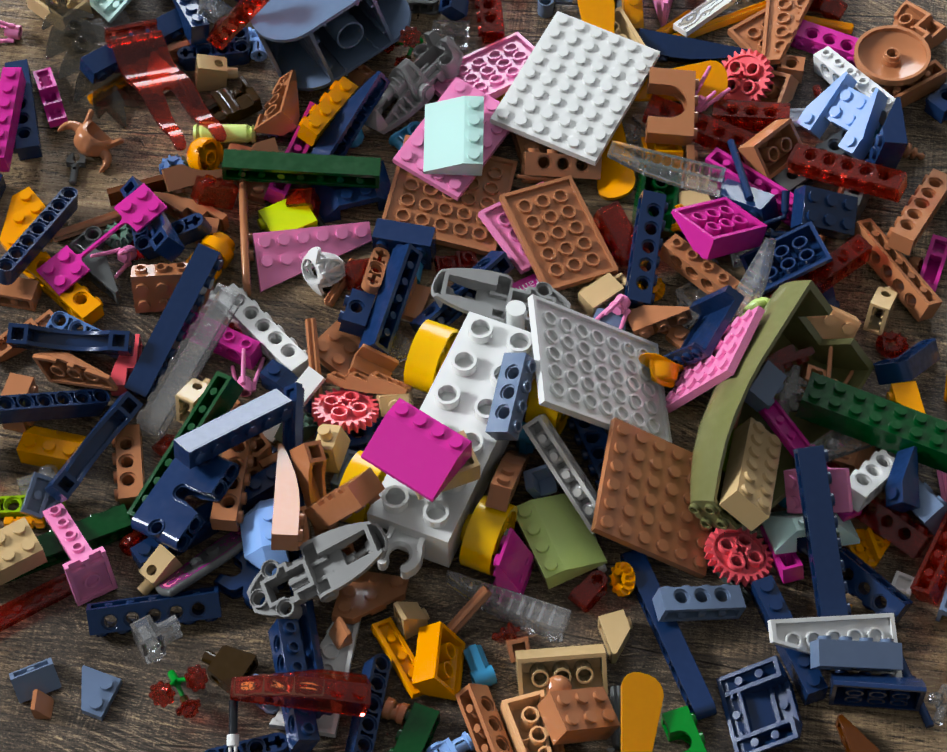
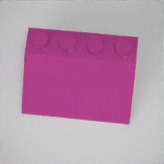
[671,197,767,260]
[361,398,472,502]

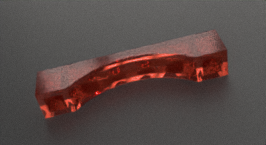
[206,0,269,50]

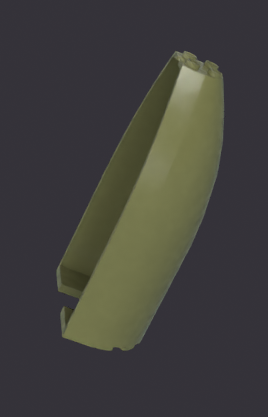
[688,280,874,530]

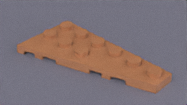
[761,0,813,65]

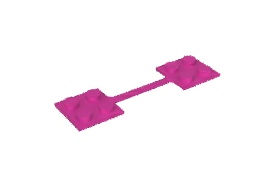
[36,183,168,296]

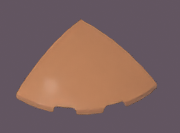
[893,0,947,50]

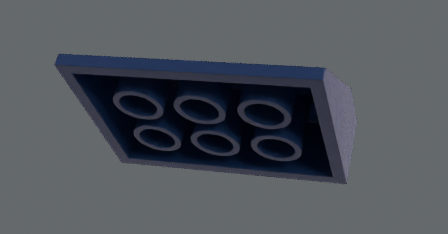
[859,97,908,192]
[739,221,833,297]
[829,670,927,712]

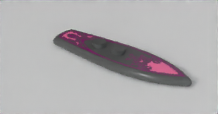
[156,527,243,597]

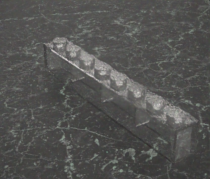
[136,283,243,439]

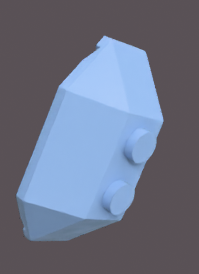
[240,498,290,575]

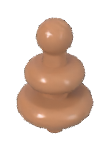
[902,143,925,160]

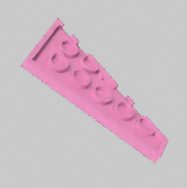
[252,221,372,293]

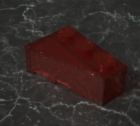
[593,201,646,267]

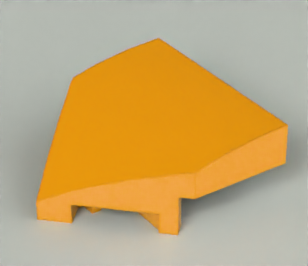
[845,526,892,569]

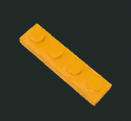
[371,617,424,699]

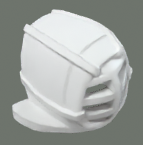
[301,247,346,296]

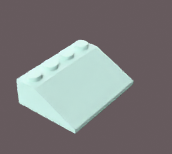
[423,96,484,176]

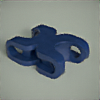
[213,551,288,610]

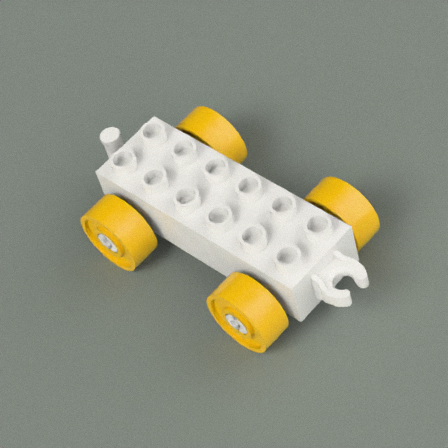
[339,300,569,579]

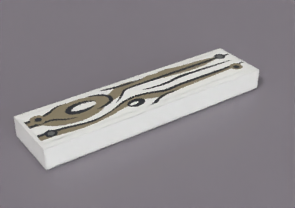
[673,0,737,37]

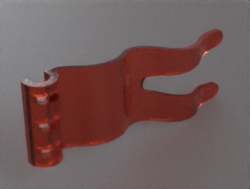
[104,19,227,151]

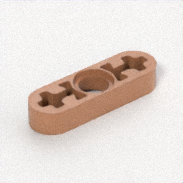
[361,247,390,294]

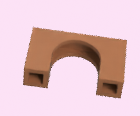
[645,67,699,146]

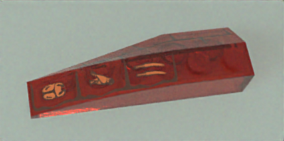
[230,669,371,717]

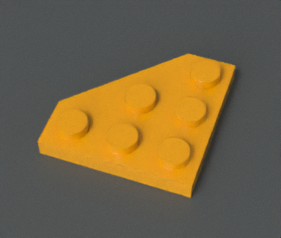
[0,186,46,250]

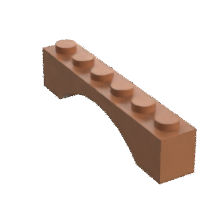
[161,137,279,195]
[289,440,355,556]

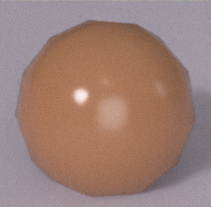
[546,675,572,695]

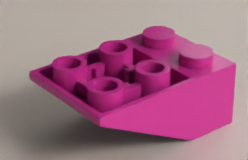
[493,528,534,603]

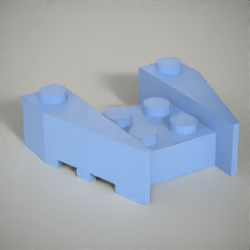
[796,72,888,162]

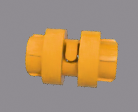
[185,232,235,283]

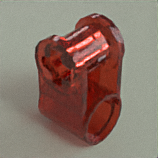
[568,571,607,613]

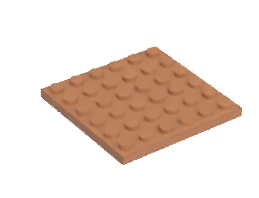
[382,135,518,256]
[591,418,713,579]

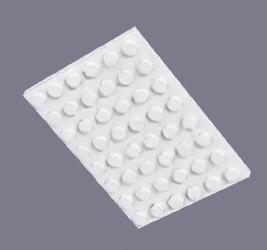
[490,11,660,166]
[528,294,672,443]

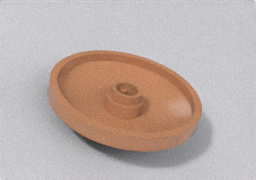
[854,25,931,86]

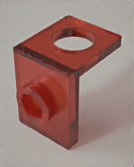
[286,188,321,217]

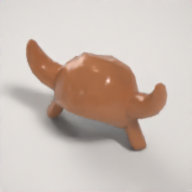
[57,109,124,173]

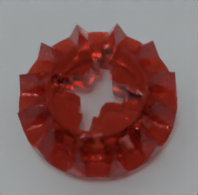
[875,330,909,359]

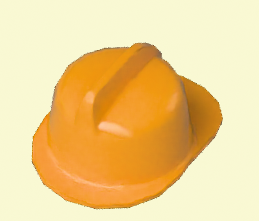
[639,353,684,388]

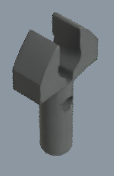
[66,152,87,185]

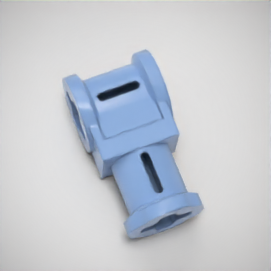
[248,27,267,62]
[426,731,475,752]

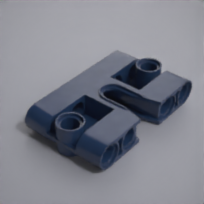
[131,455,240,552]

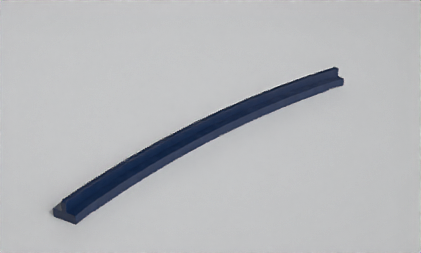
[282,382,333,719]

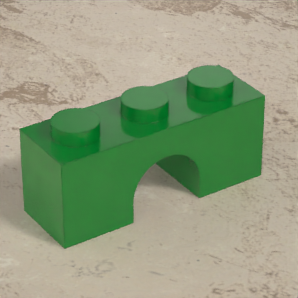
[661,706,707,752]

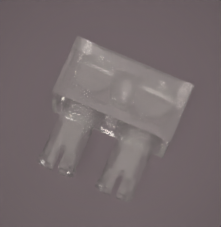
[129,614,183,664]

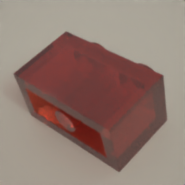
[190,174,239,210]

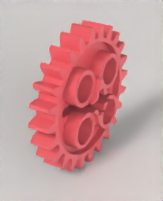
[722,49,775,109]
[311,387,379,434]
[703,527,773,587]

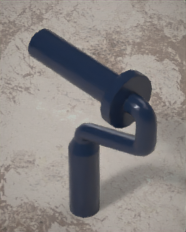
[763,190,790,241]

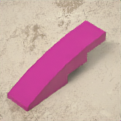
[33,67,68,128]

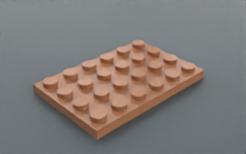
[499,175,619,291]

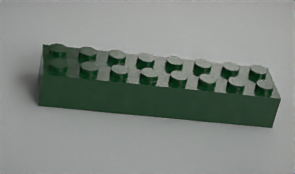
[795,371,947,473]

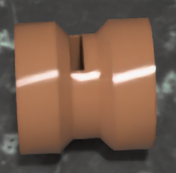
[381,697,411,726]

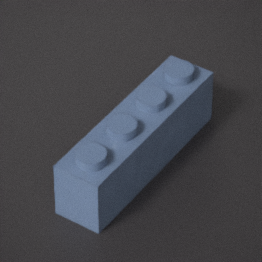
[810,635,903,673]

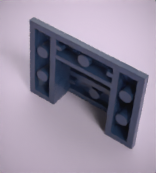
[311,161,391,223]
[716,655,803,752]

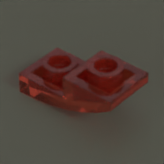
[808,0,848,20]
[434,251,478,274]

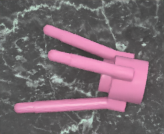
[0,20,22,43]
[695,66,731,115]
[90,245,137,279]
[595,294,631,330]
[230,348,265,397]

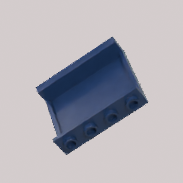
[664,285,745,367]

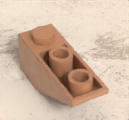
[627,305,693,339]

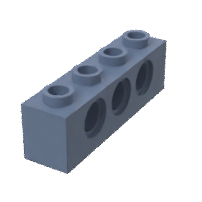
[485,353,536,441]
[652,584,746,622]

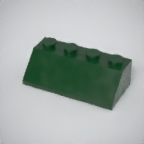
[630,162,681,238]

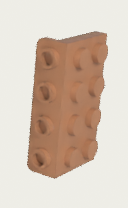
[130,262,216,313]

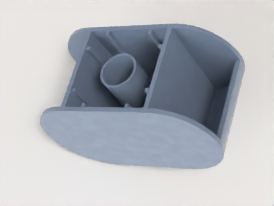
[250,0,411,91]

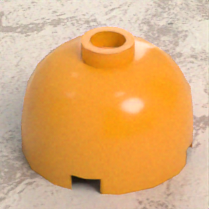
[187,137,224,170]

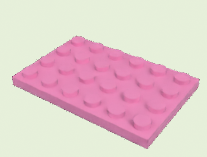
[433,32,535,99]
[393,77,510,201]
[665,306,765,413]

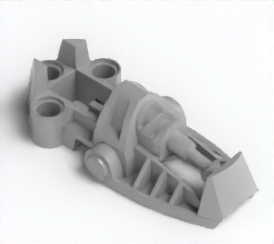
[364,30,463,134]
[431,268,571,332]
[247,521,388,620]

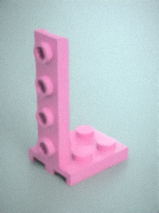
[42,503,118,606]

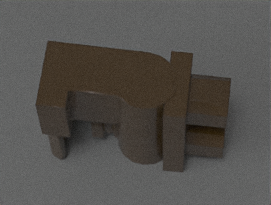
[204,76,263,124]

